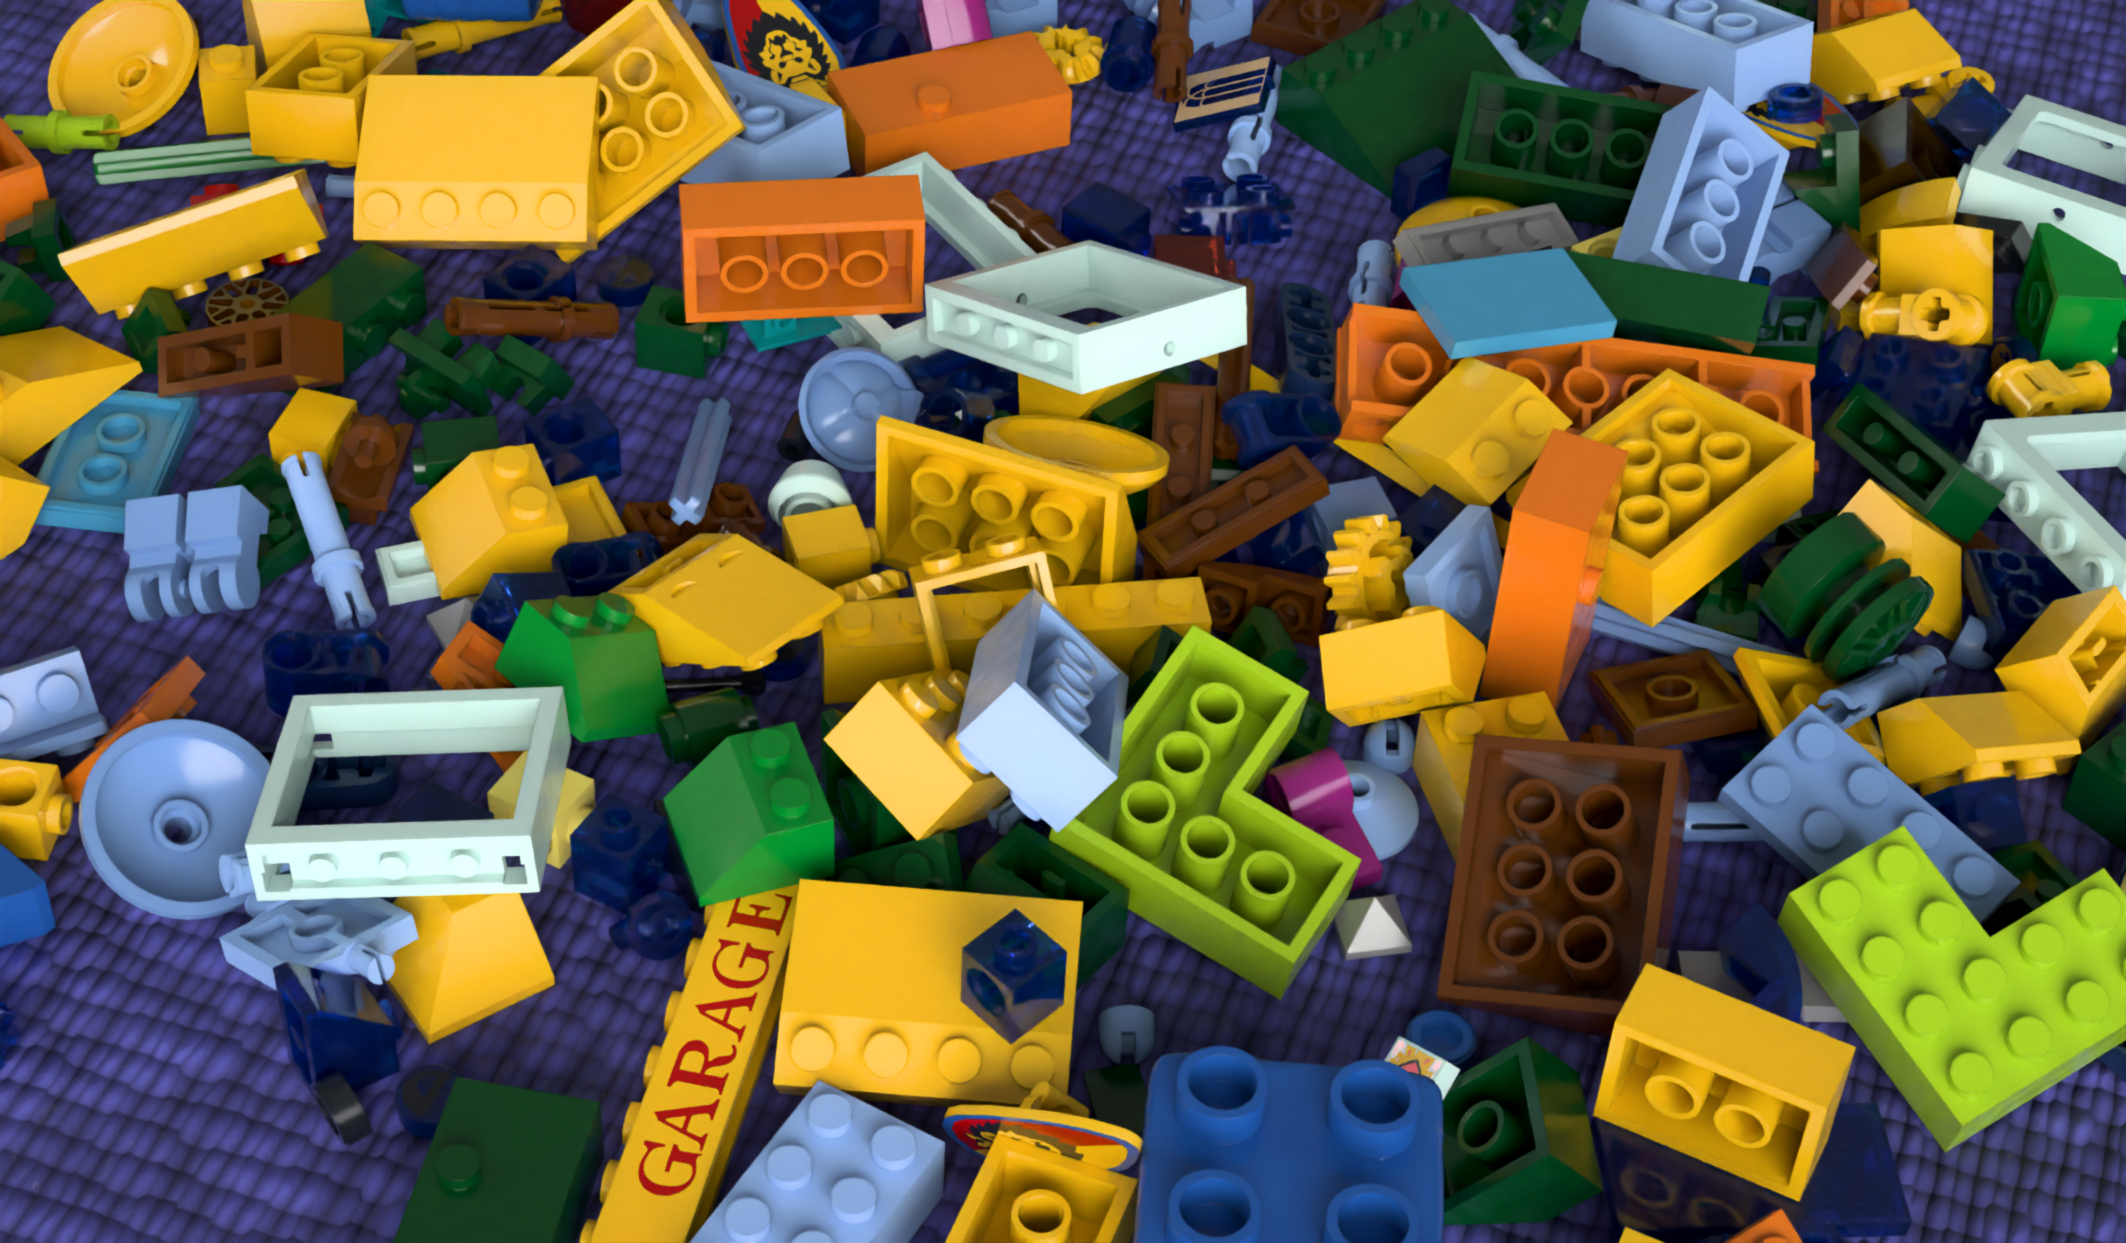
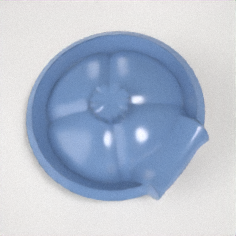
[798,347,924,472]

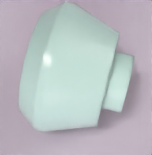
[768,460,853,528]

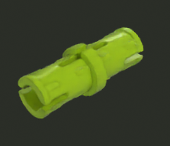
[3,110,120,154]

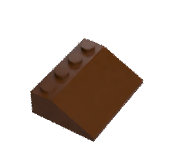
[1436,734,1691,1037]

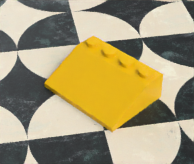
[538,0,747,265]
[353,75,600,250]
[58,168,330,320]
[1506,368,1815,628]
[875,415,1137,592]
[773,879,1083,1112]

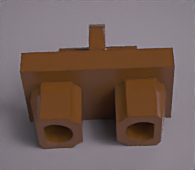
[327,412,414,525]

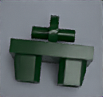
[388,317,503,419]

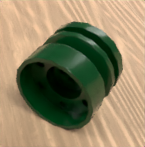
[1756,512,1935,685]

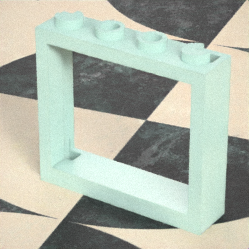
[245,686,571,901]

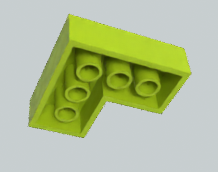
[1049,625,1362,1000]
[1776,825,2126,1152]

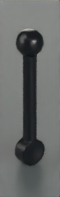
[664,670,766,697]

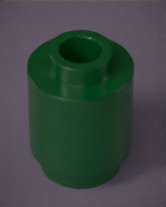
[656,686,759,767]

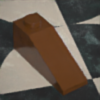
[157,313,344,399]

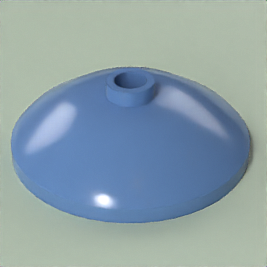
[79,719,270,920]

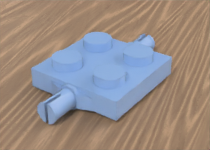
[219,892,419,1003]

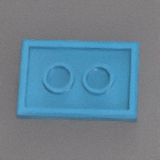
[1399,248,1617,359]
[34,389,201,534]

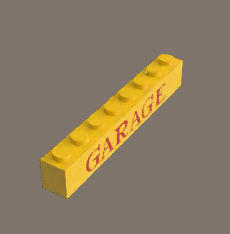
[579,878,825,1243]

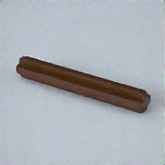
[1213,276,1255,462]

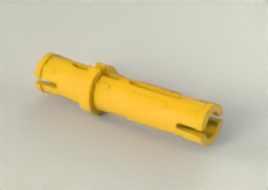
[401,0,563,62]

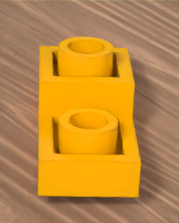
[1860,177,1961,255]

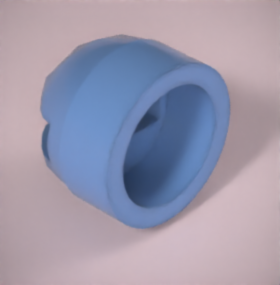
[1947,615,2001,670]
[1362,718,1416,775]
[1098,1005,1156,1064]

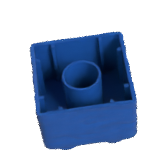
[1132,1046,1444,1243]

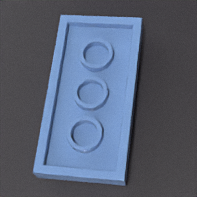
[1718,703,2021,926]

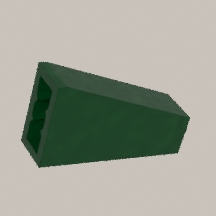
[1554,248,1771,356]

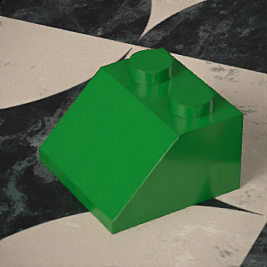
[2011,223,2126,371]
[494,592,669,743]
[663,722,835,907]

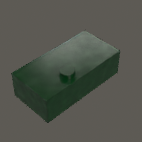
[1448,70,1675,228]
[393,1077,604,1243]

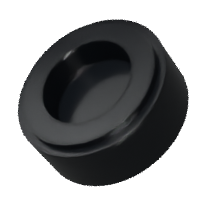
[312,1070,373,1146]

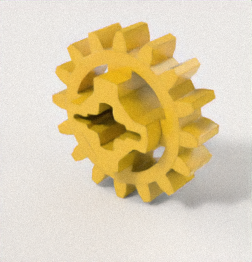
[1324,514,1416,632]

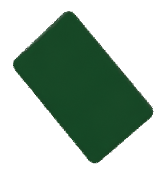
[1083,1063,1147,1134]

